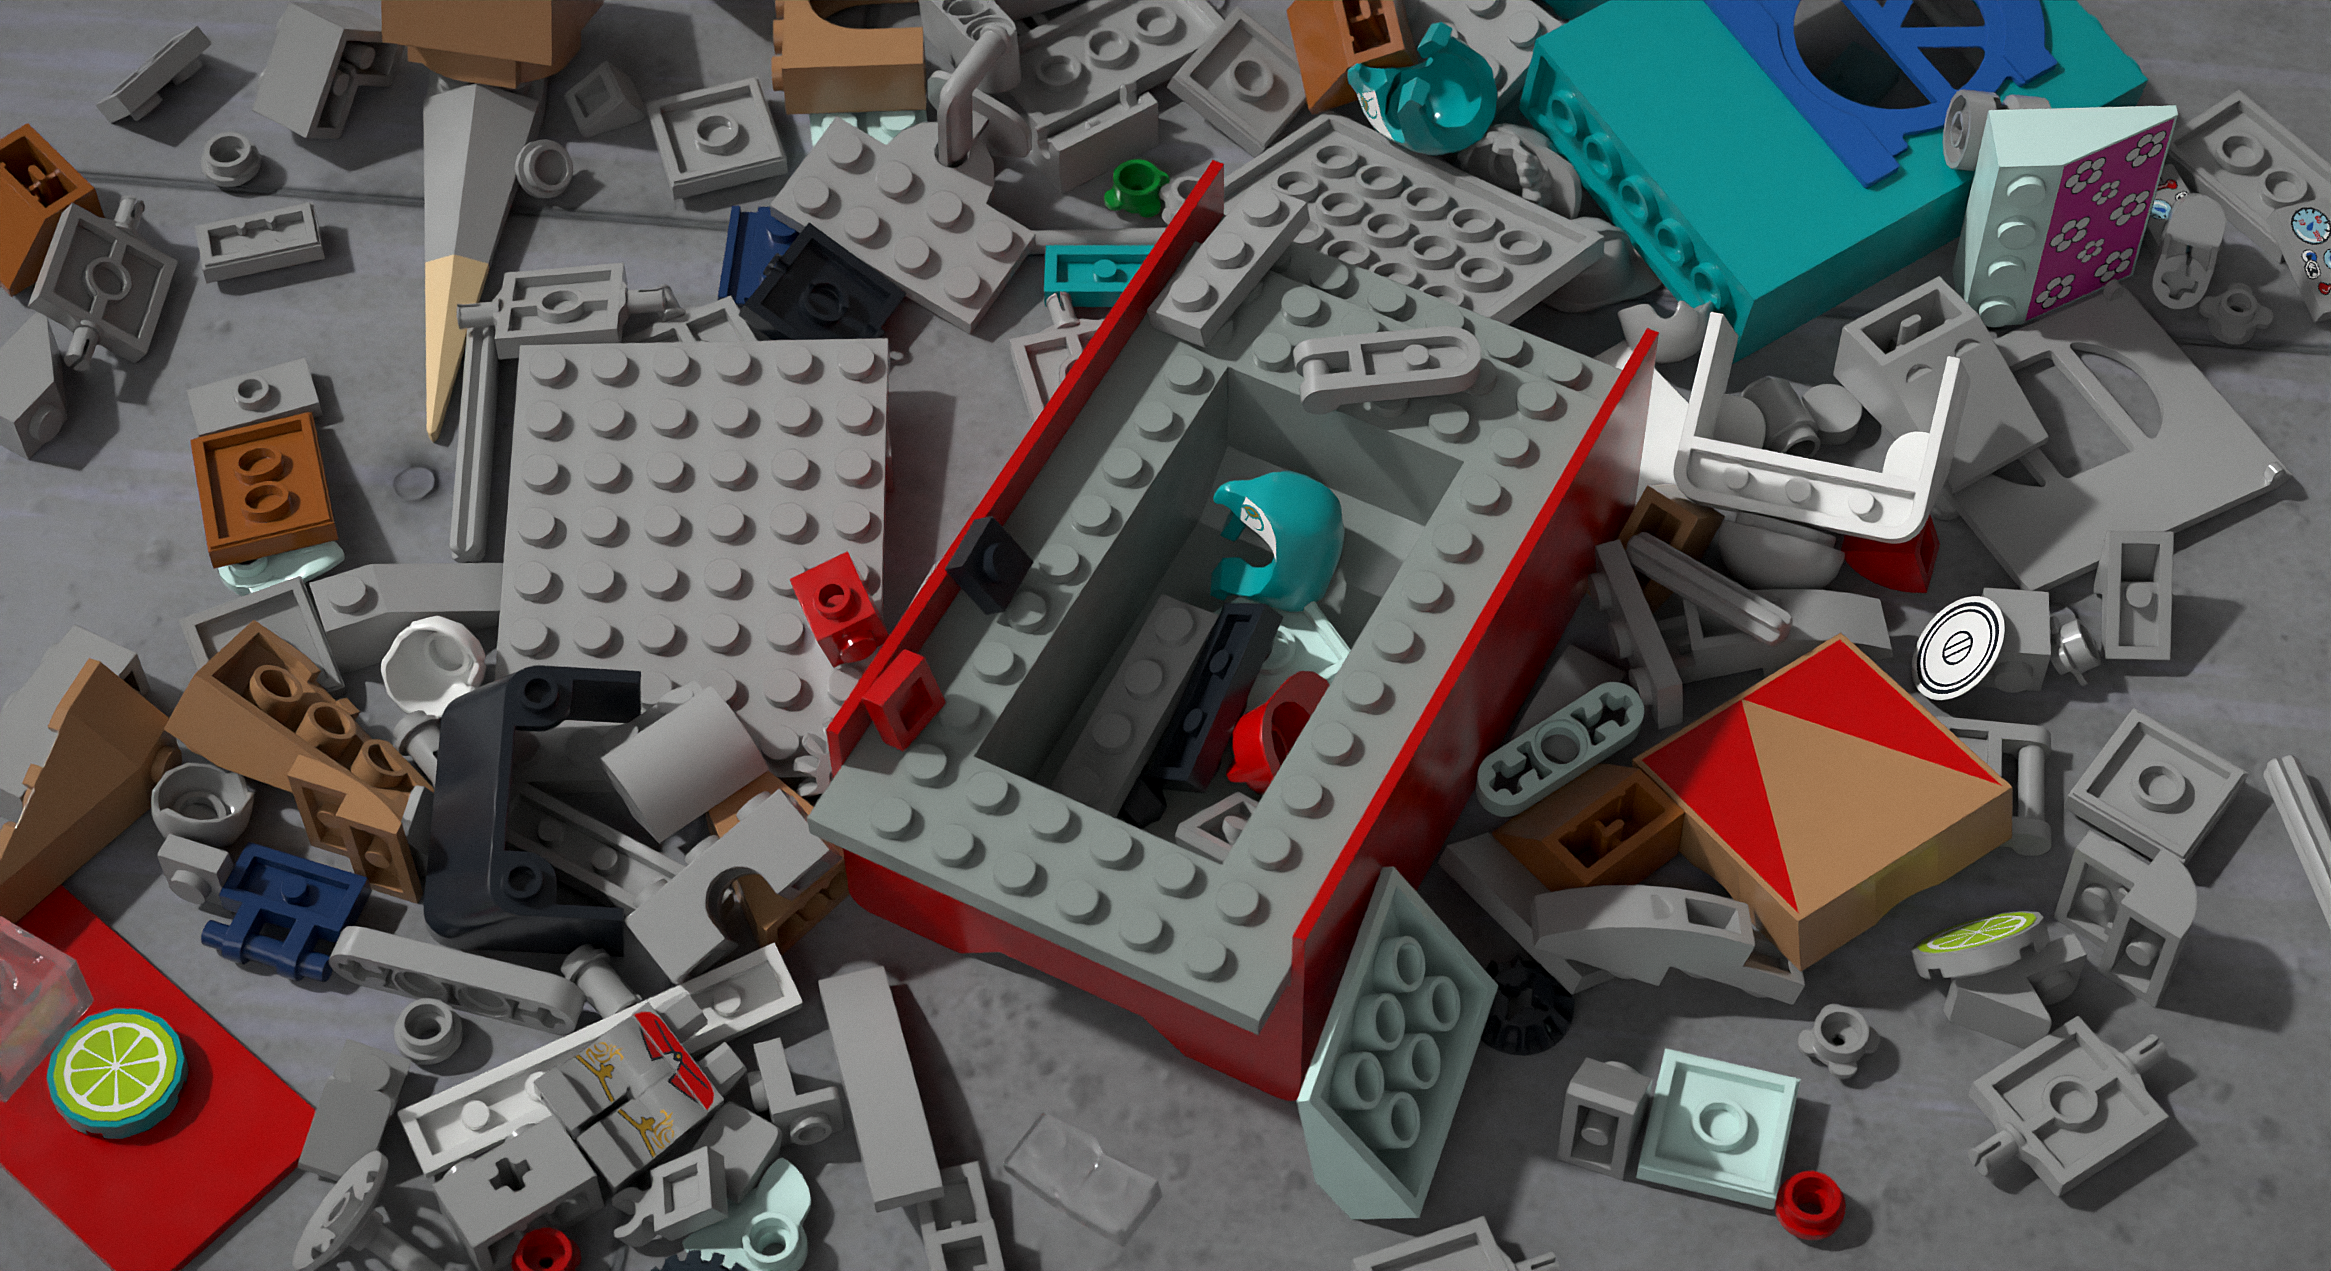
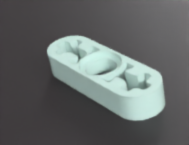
[1475,682,1644,817]

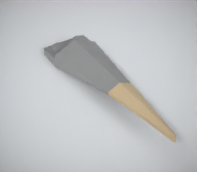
[423,70,549,443]

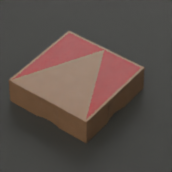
[1632,633,2013,972]

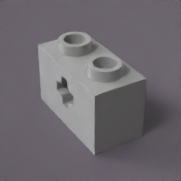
[432,1114,604,1271]

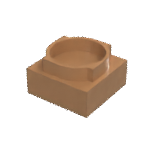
[381,0,604,89]

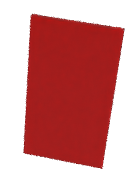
[0,885,316,1271]

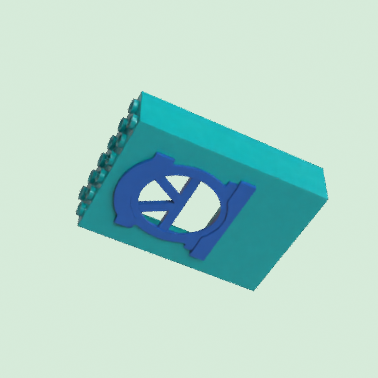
[1519,0,2148,365]

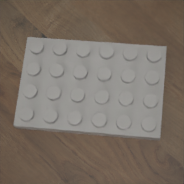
[1170,110,1604,325]

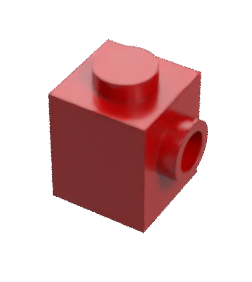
[789,551,890,668]

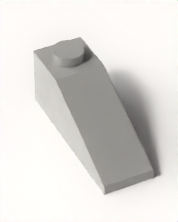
[309,563,503,675]

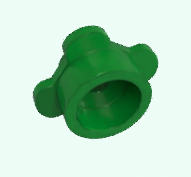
[1104,159,1170,218]

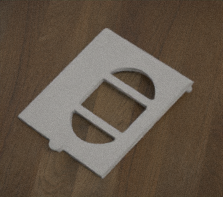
[1930,279,2292,592]

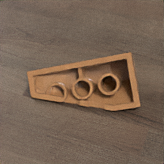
[164,620,434,822]
[0,658,182,936]

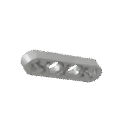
[329,926,587,1035]

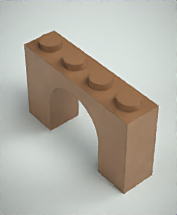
[771,0,927,115]

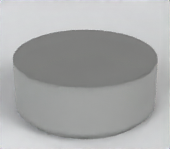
[1801,384,1862,446]

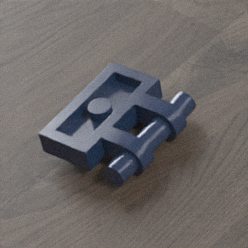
[201,842,372,982]

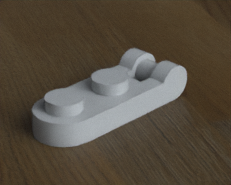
[1293,326,1481,415]

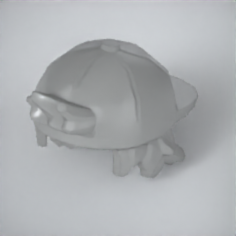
[1457,123,1582,220]

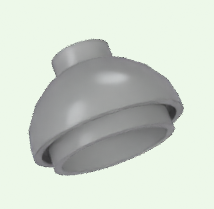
[1718,512,1846,590]

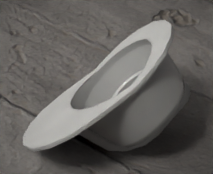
[1541,217,1662,313]

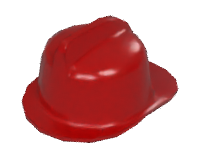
[1226,671,1330,795]

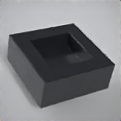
[944,516,1034,615]

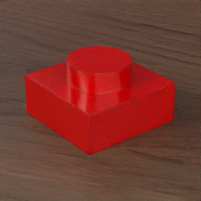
[861,649,946,751]

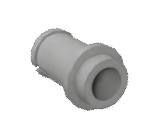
[393,710,441,788]
[561,944,644,1019]

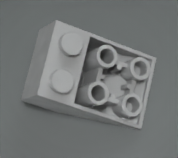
[1833,276,2049,495]

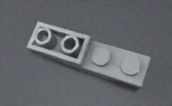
[1629,589,1893,684]
[1529,885,1805,1005]

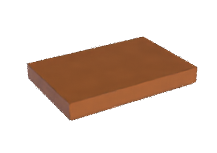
[190,412,339,569]

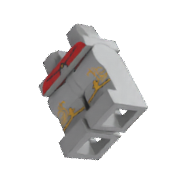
[533,992,747,1196]

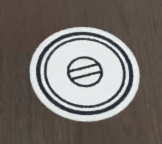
[1912,596,2005,700]

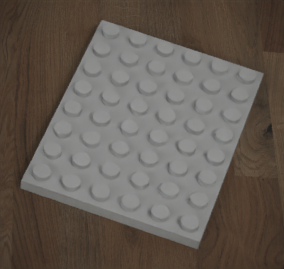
[494,338,890,793]

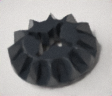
[1480,953,1575,1056]

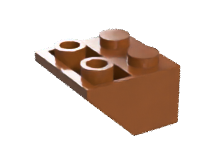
[1286,0,1419,115]
[0,123,105,298]
[1492,763,1685,892]

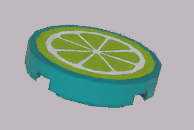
[46,1008,189,1139]

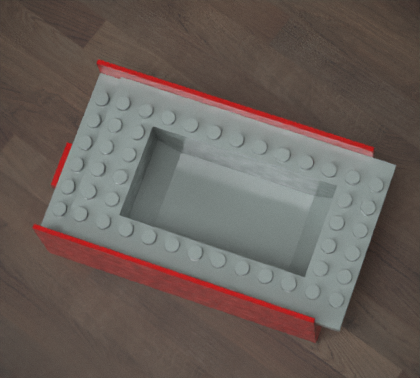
[807,160,1659,1101]

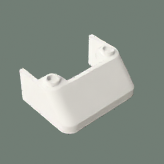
[1673,312,1971,544]

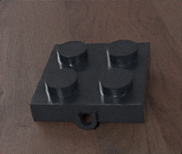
[738,222,907,340]

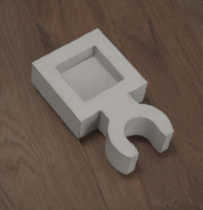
[612,1146,728,1247]

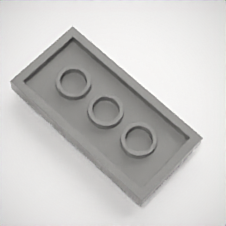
[997,0,1224,138]

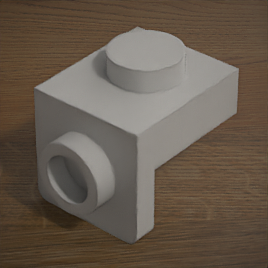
[746,1038,844,1147]

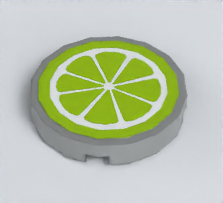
[1911,911,2050,980]

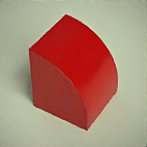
[1841,514,1940,593]

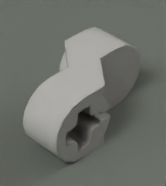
[2149,193,2227,309]

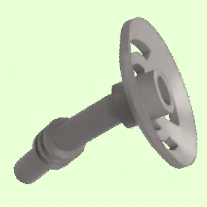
[292,1151,458,1271]

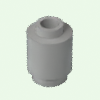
[1741,378,1821,459]

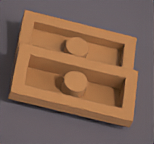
[287,754,423,904]

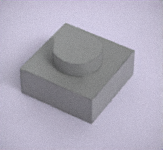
[157,834,234,906]

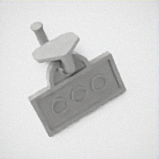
[770,24,1036,335]

